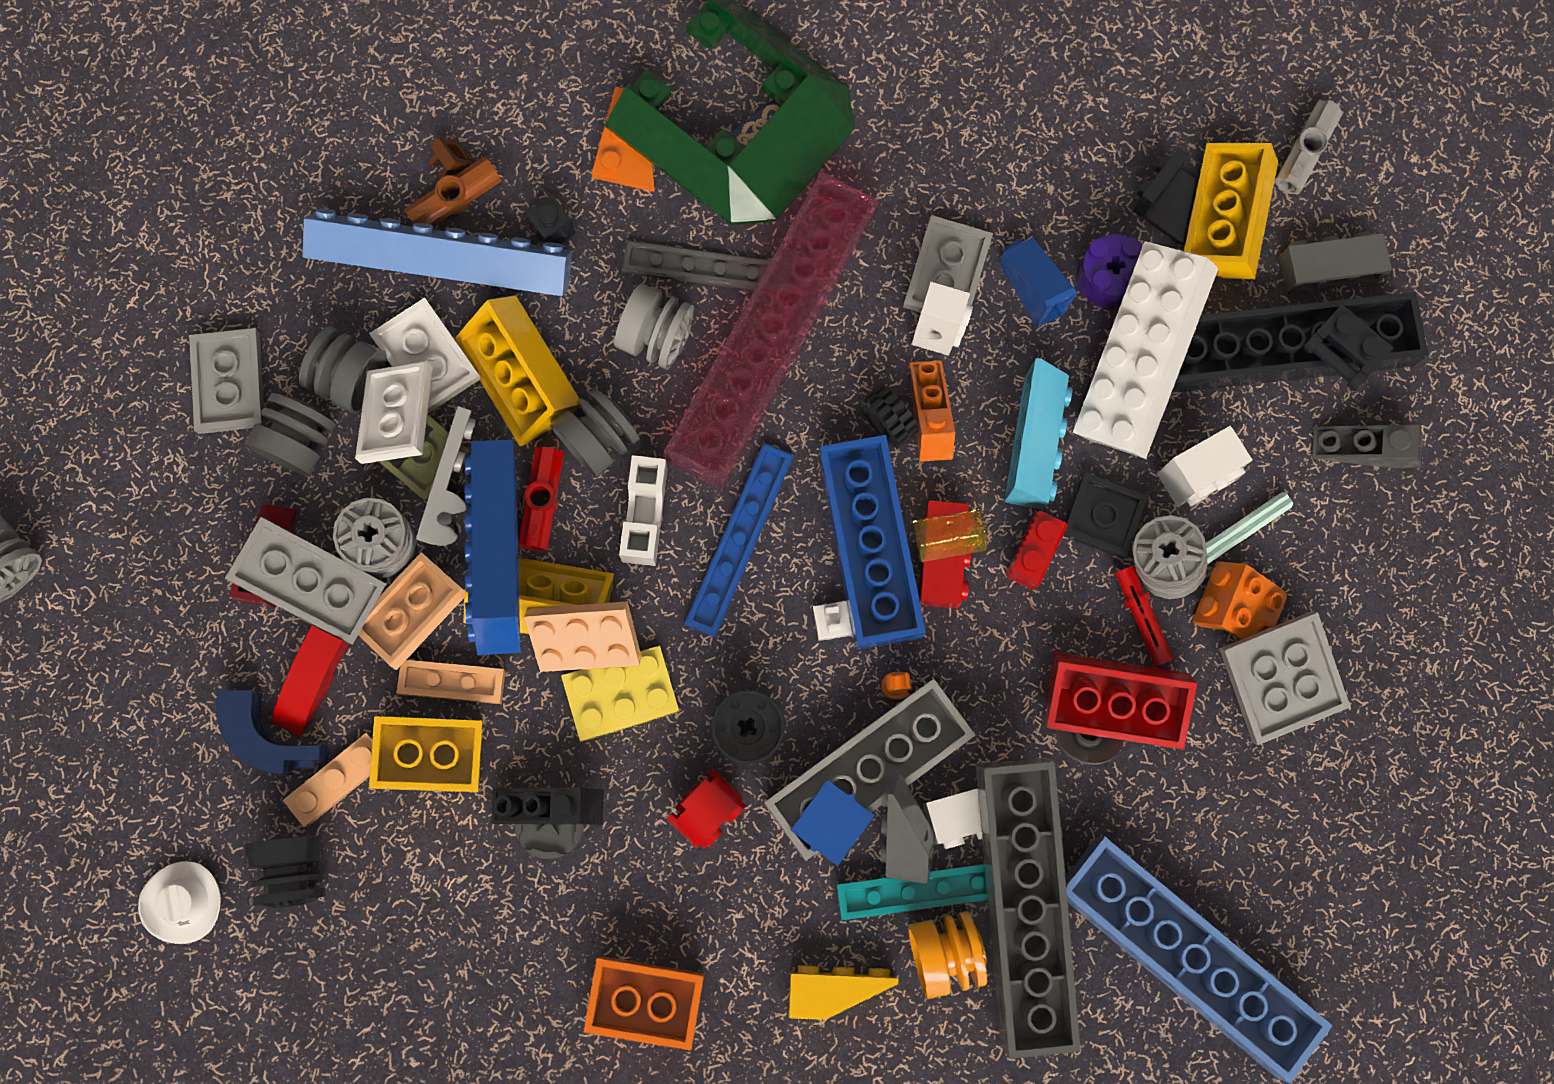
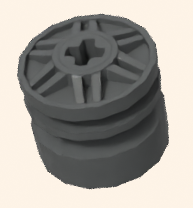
[299,326,387,414]
[550,387,640,478]
[244,393,336,477]

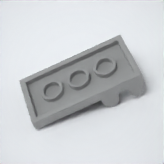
[416,406,476,545]
[225,517,386,644]

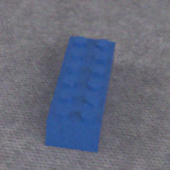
[818,435,926,650]
[465,440,521,655]

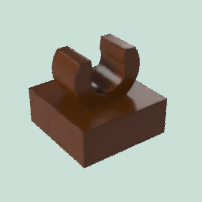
[429,137,473,178]

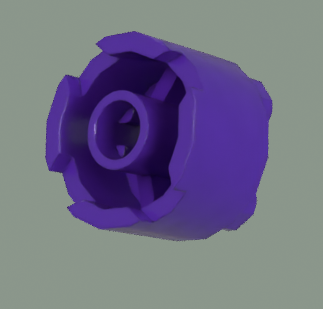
[1076,234,1142,309]

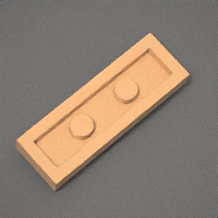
[396,660,506,704]
[283,733,373,827]

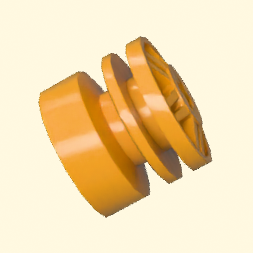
[908,911,987,999]

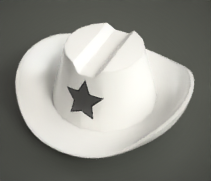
[138,861,221,944]

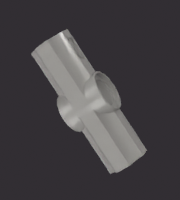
[1274,100,1343,195]

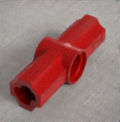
[518,447,565,552]

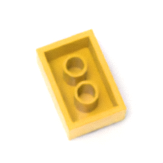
[369,716,483,792]

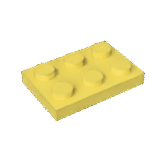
[561,646,680,742]

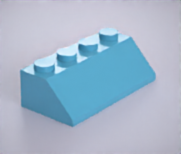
[1004,358,1072,510]

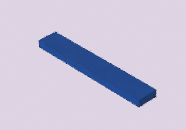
[684,442,794,638]

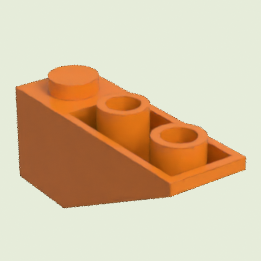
[909,360,955,462]

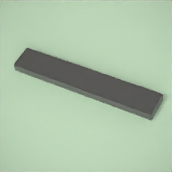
[622,240,819,299]

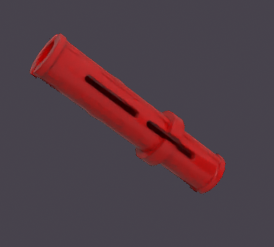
[1114,565,1175,667]

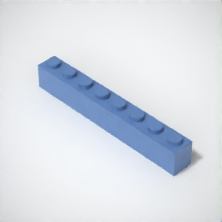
[303,209,572,296]

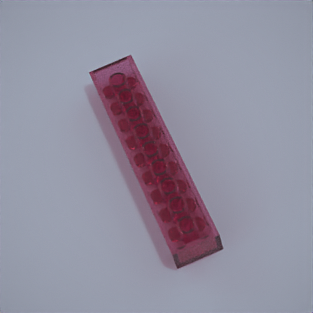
[663,171,879,492]

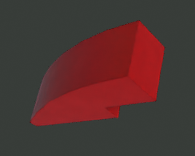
[270,625,349,737]

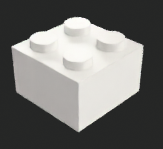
[1157,425,1252,507]

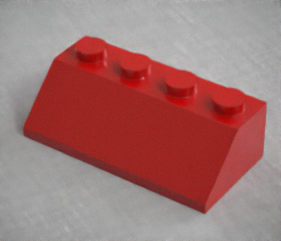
[1046,652,1197,750]

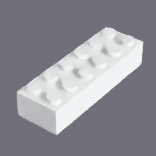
[1073,241,1219,459]

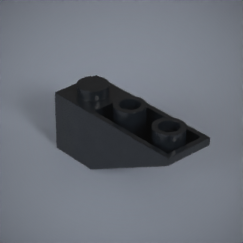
[491,787,604,825]

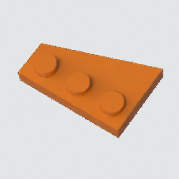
[592,87,655,192]

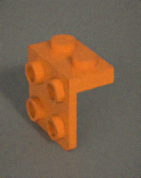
[1192,561,1287,640]

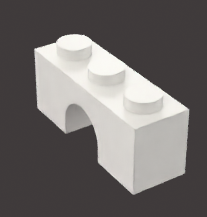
[911,282,973,356]
[619,455,668,566]

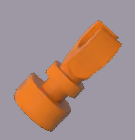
[881,672,912,700]

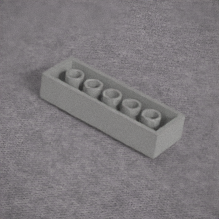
[764,679,975,861]

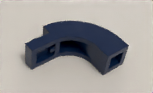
[216,690,328,776]

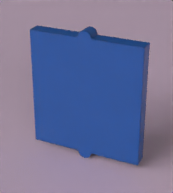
[791,780,875,866]

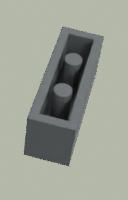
[1279,232,1392,294]

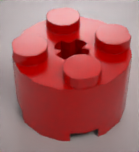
[666,768,747,848]

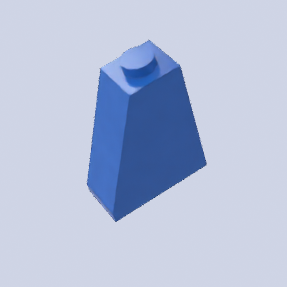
[999,238,1077,328]

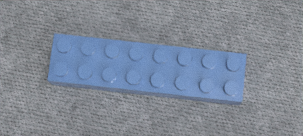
[1065,837,1333,1083]

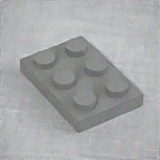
[903,215,993,313]
[189,328,265,434]

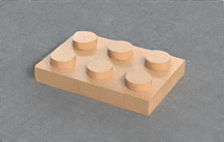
[358,552,464,670]
[524,601,642,672]

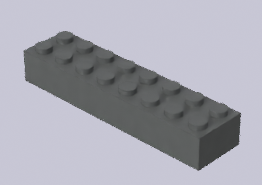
[976,757,1081,1059]

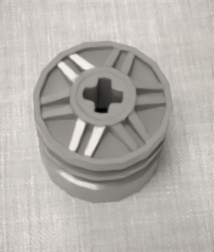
[614,284,694,370]
[333,498,417,578]
[0,515,42,602]
[1132,515,1208,599]

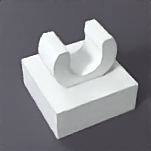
[813,601,852,641]

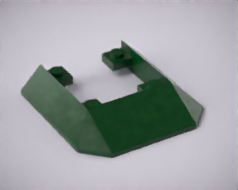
[605,0,854,225]

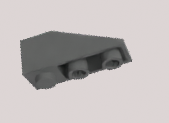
[1312,425,1423,468]
[880,772,935,884]

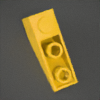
[788,965,898,1020]

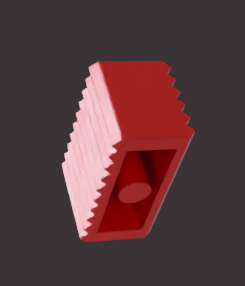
[1005,511,1068,590]

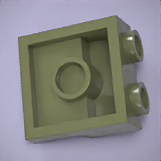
[377,414,469,501]

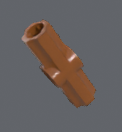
[404,156,502,227]

